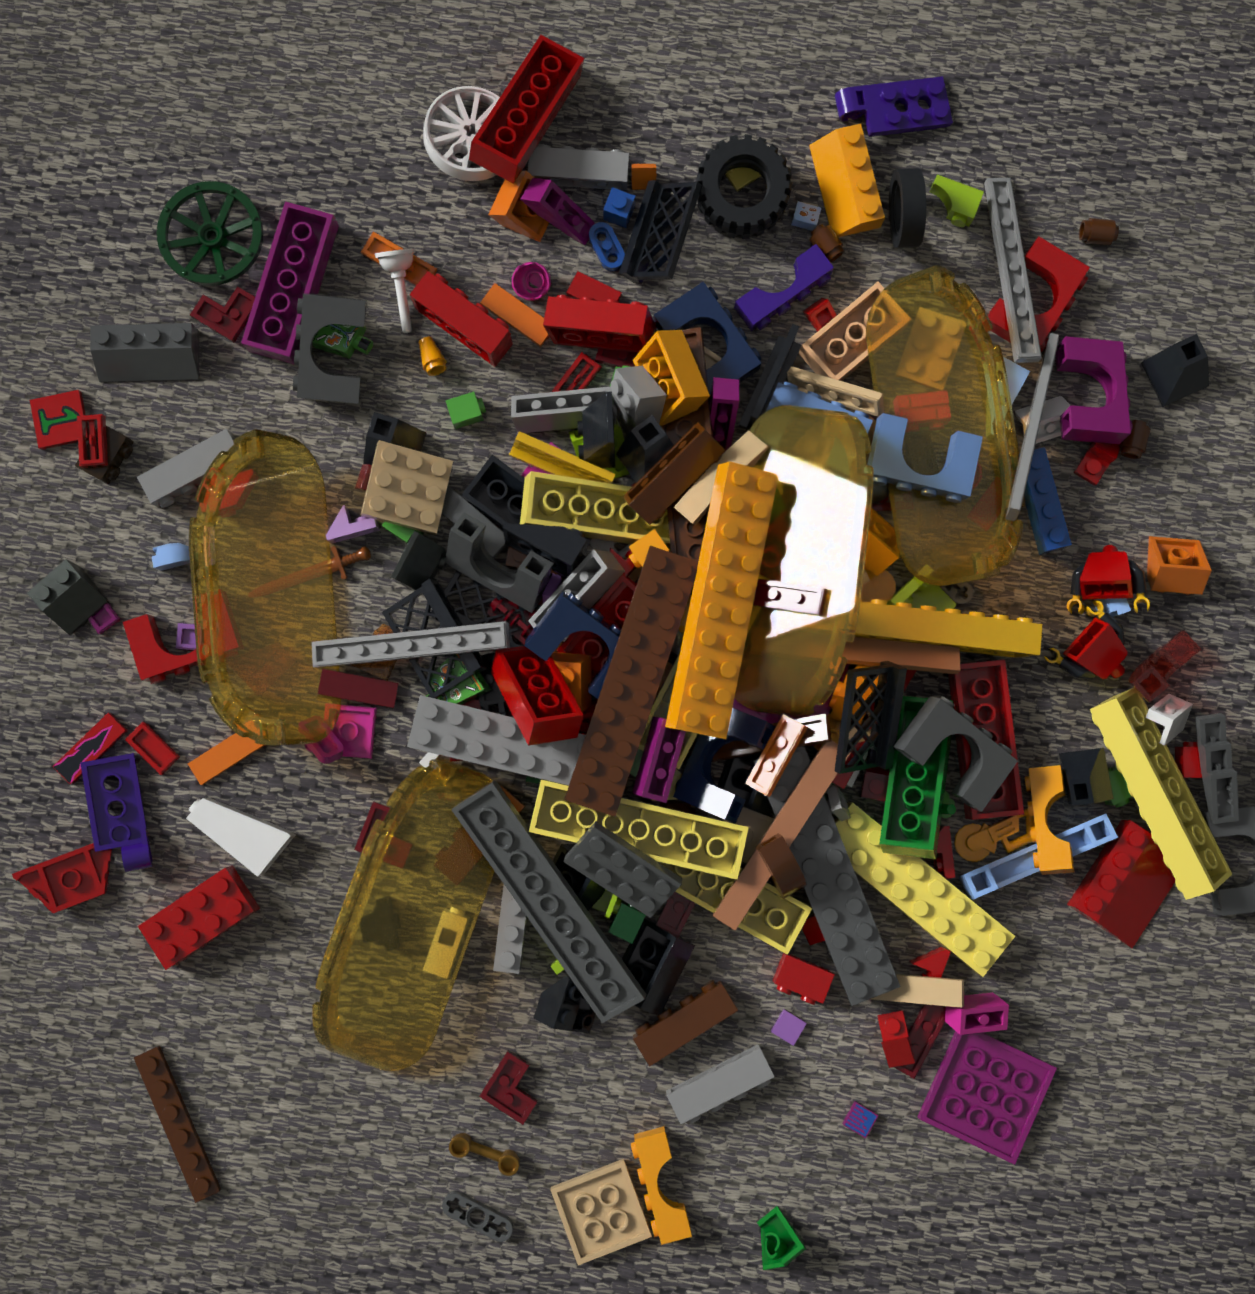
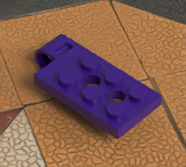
[834,76,953,137]
[80,753,153,872]

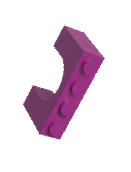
[1056,336,1132,444]

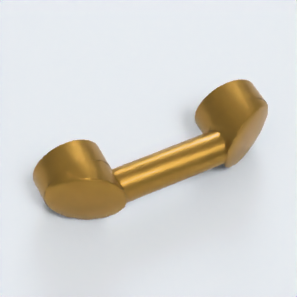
[449,1133,520,1176]

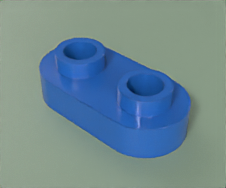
[589,222,625,271]

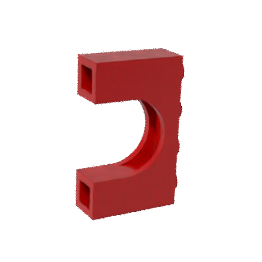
[982,236,1090,352]
[123,589,244,684]

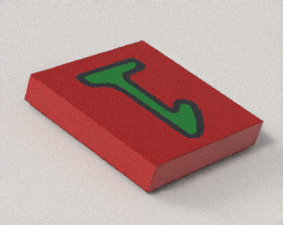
[30,390,89,450]

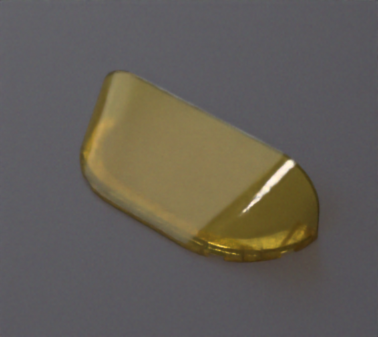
[866,265,1025,586]
[734,405,873,718]
[189,429,341,746]
[312,758,495,1071]

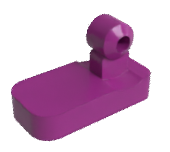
[298,716,344,764]

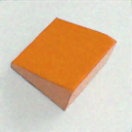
[631,164,656,190]

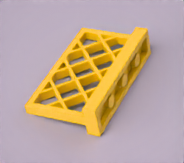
[509,431,616,483]

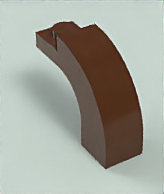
[755,833,807,899]

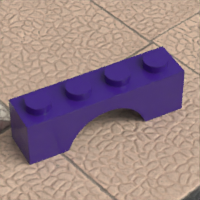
[734,244,834,332]

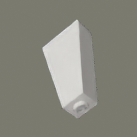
[186,798,295,877]

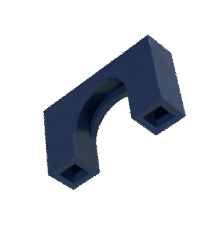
[653,281,762,400]
[525,591,622,699]
[673,708,776,824]

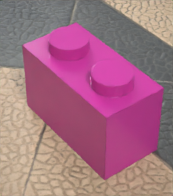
[945,992,1009,1035]

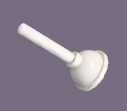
[375,249,415,333]

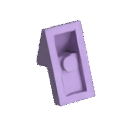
[326,505,380,544]

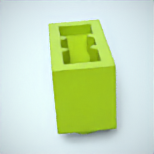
[930,175,984,227]

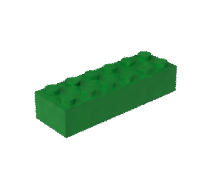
[879,696,954,859]

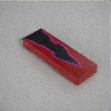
[52,712,128,785]

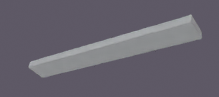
[984,178,1042,363]
[1006,333,1059,521]
[312,621,510,668]

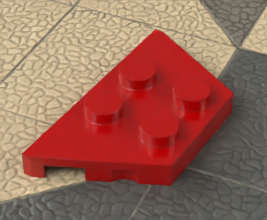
[12,843,112,914]

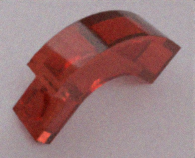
[1129,630,1202,703]

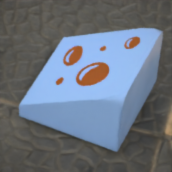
[791,201,821,231]

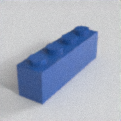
[1013,447,1072,555]

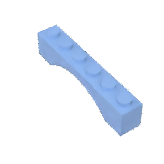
[959,814,1118,900]

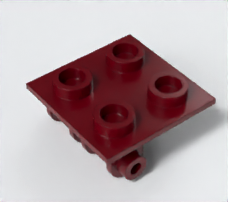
[486,598,543,645]

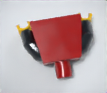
[1067,545,1150,615]
[1044,600,1128,680]

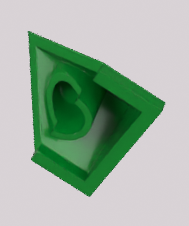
[757,1206,806,1270]

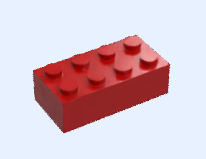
[409,271,513,367]
[543,295,656,353]
[491,646,584,746]
[138,866,261,970]

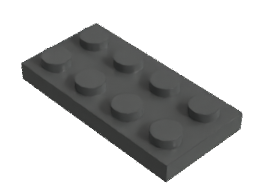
[564,821,682,918]

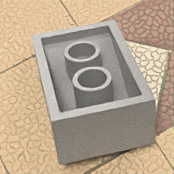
[611,366,667,435]

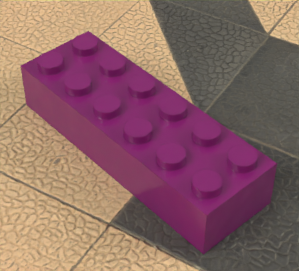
[241,201,339,364]

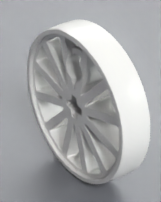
[423,86,500,181]

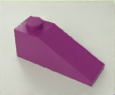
[521,178,596,246]

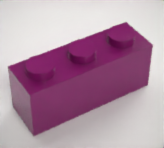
[710,377,739,450]
[632,716,686,803]

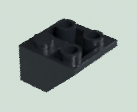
[1141,334,1209,407]
[363,412,427,465]
[616,415,674,483]
[1059,747,1114,806]
[533,976,596,1034]

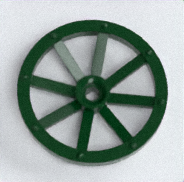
[157,181,264,286]

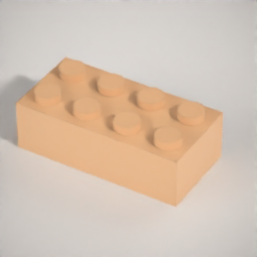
[798,282,911,381]

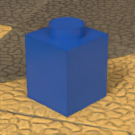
[603,187,635,229]

